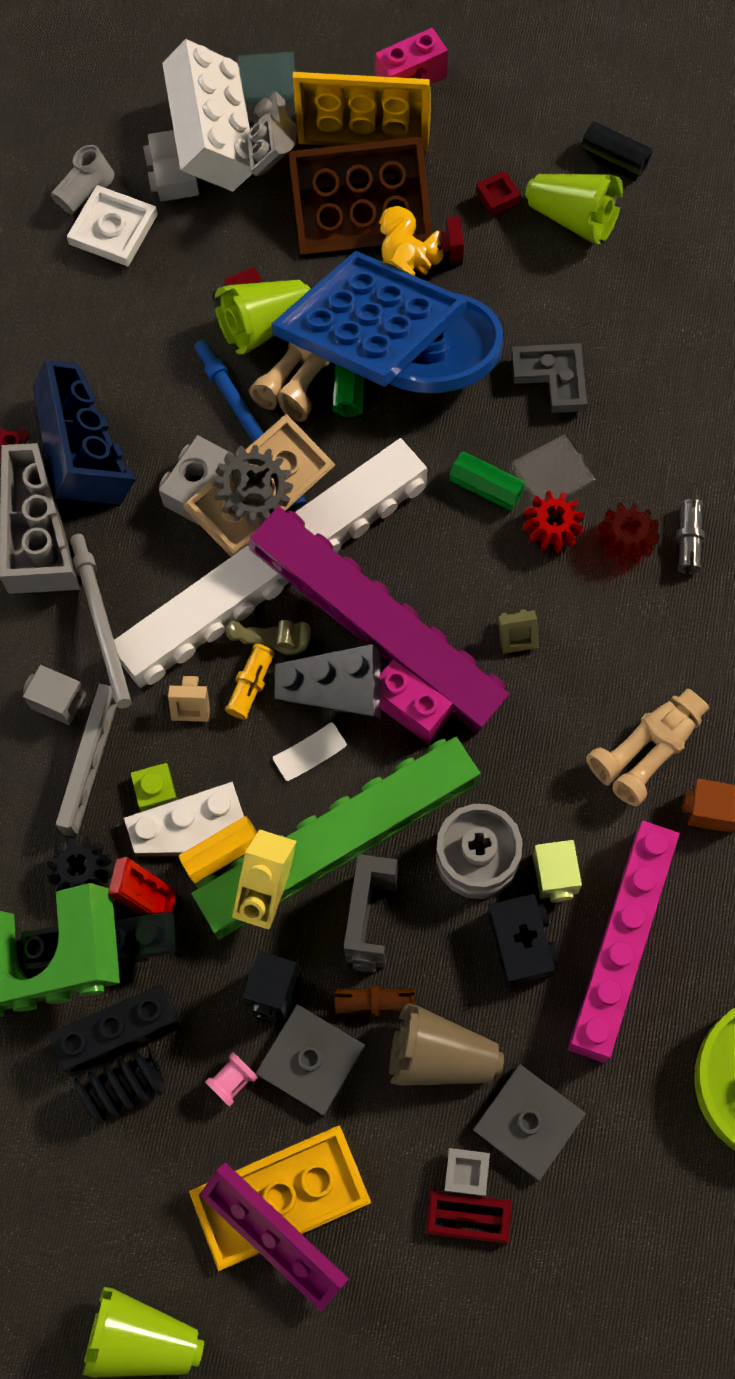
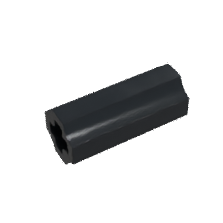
[580,121,653,177]

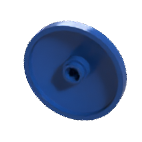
[388,293,503,393]

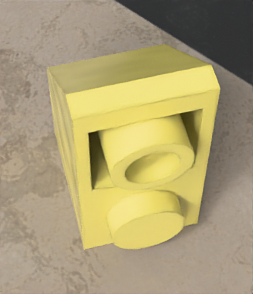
[232,829,297,930]

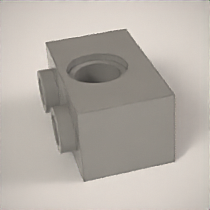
[159,435,234,525]

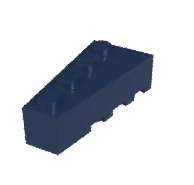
[32,359,136,505]

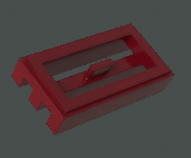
[426,1191,512,1244]

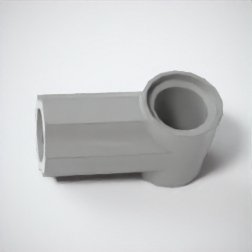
[51,145,115,215]

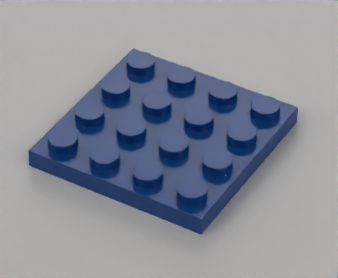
[271,251,467,387]

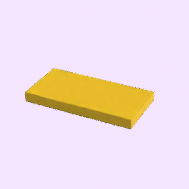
[189,1125,372,1271]

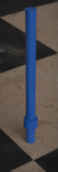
[194,340,307,510]

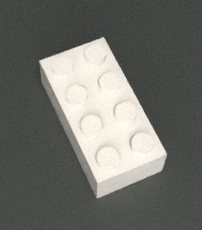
[162,39,253,191]

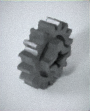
[212,445,293,526]

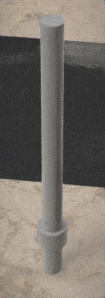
[70,534,132,709]

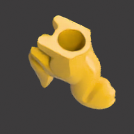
[379,206,443,276]

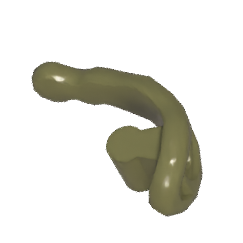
[225,620,311,657]

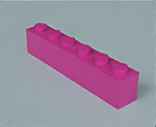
[567,820,680,1064]

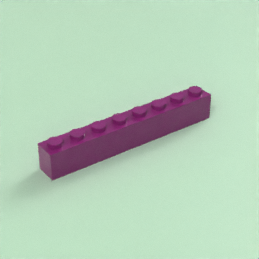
[249,506,510,735]

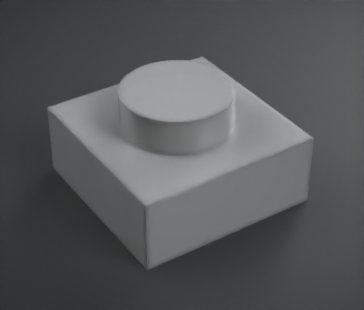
[444,1148,490,1196]

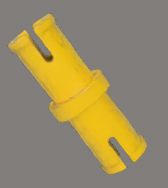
[224,644,275,720]

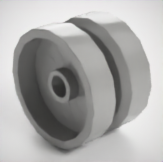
[436,804,522,899]

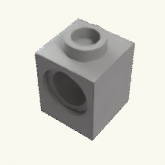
[23,665,86,726]

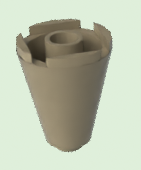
[389,1003,504,1086]

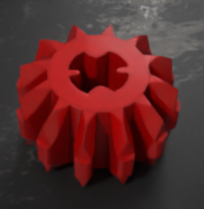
[523,490,585,553]

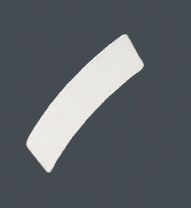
[273,722,347,781]

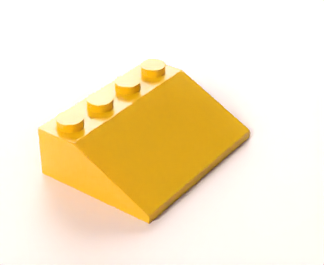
[292,72,431,151]

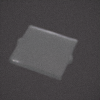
[512,434,595,500]

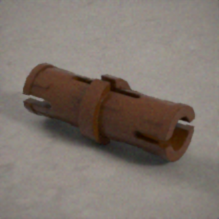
[335,985,415,1017]

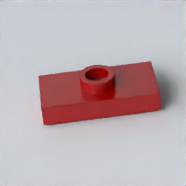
[108,857,177,916]

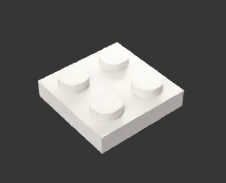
[67,185,158,267]

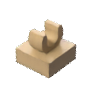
[168,676,210,722]

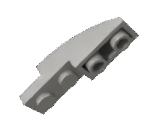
[247,91,297,176]

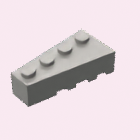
[0,443,81,594]

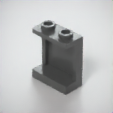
[344,854,398,973]

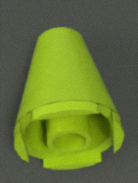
[525,174,623,244]
[215,280,311,354]
[82,1287,204,1378]

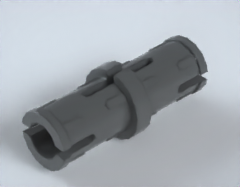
[676,499,705,574]

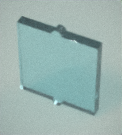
[238,51,298,102]

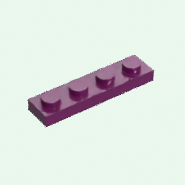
[199,1162,349,1312]

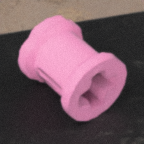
[205,1052,258,1107]

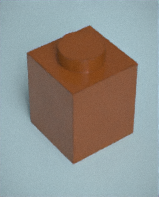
[682,779,735,833]

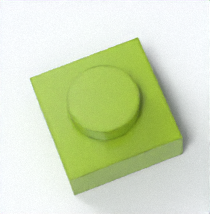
[131,763,177,812]

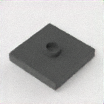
[255,1004,365,1117]
[473,1064,586,1182]

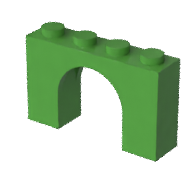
[0,883,120,1017]

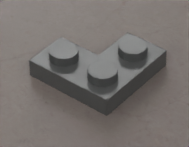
[511,343,587,413]

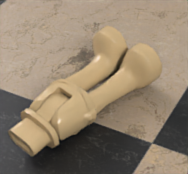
[249,343,330,422]
[586,689,709,807]

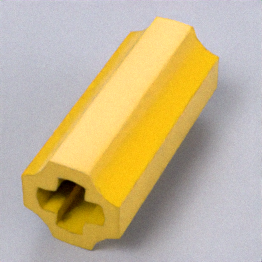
[178,816,257,884]

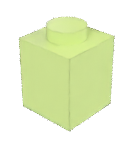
[532,840,582,903]

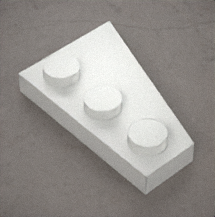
[124,782,244,857]

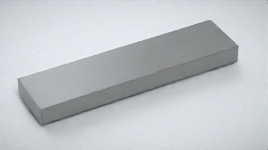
[55,684,117,837]

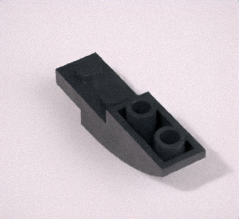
[21,912,176,972]

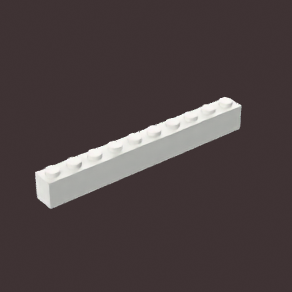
[114,438,427,689]

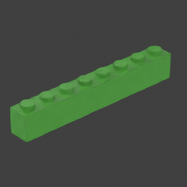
[191,737,481,940]

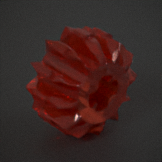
[598,502,660,565]

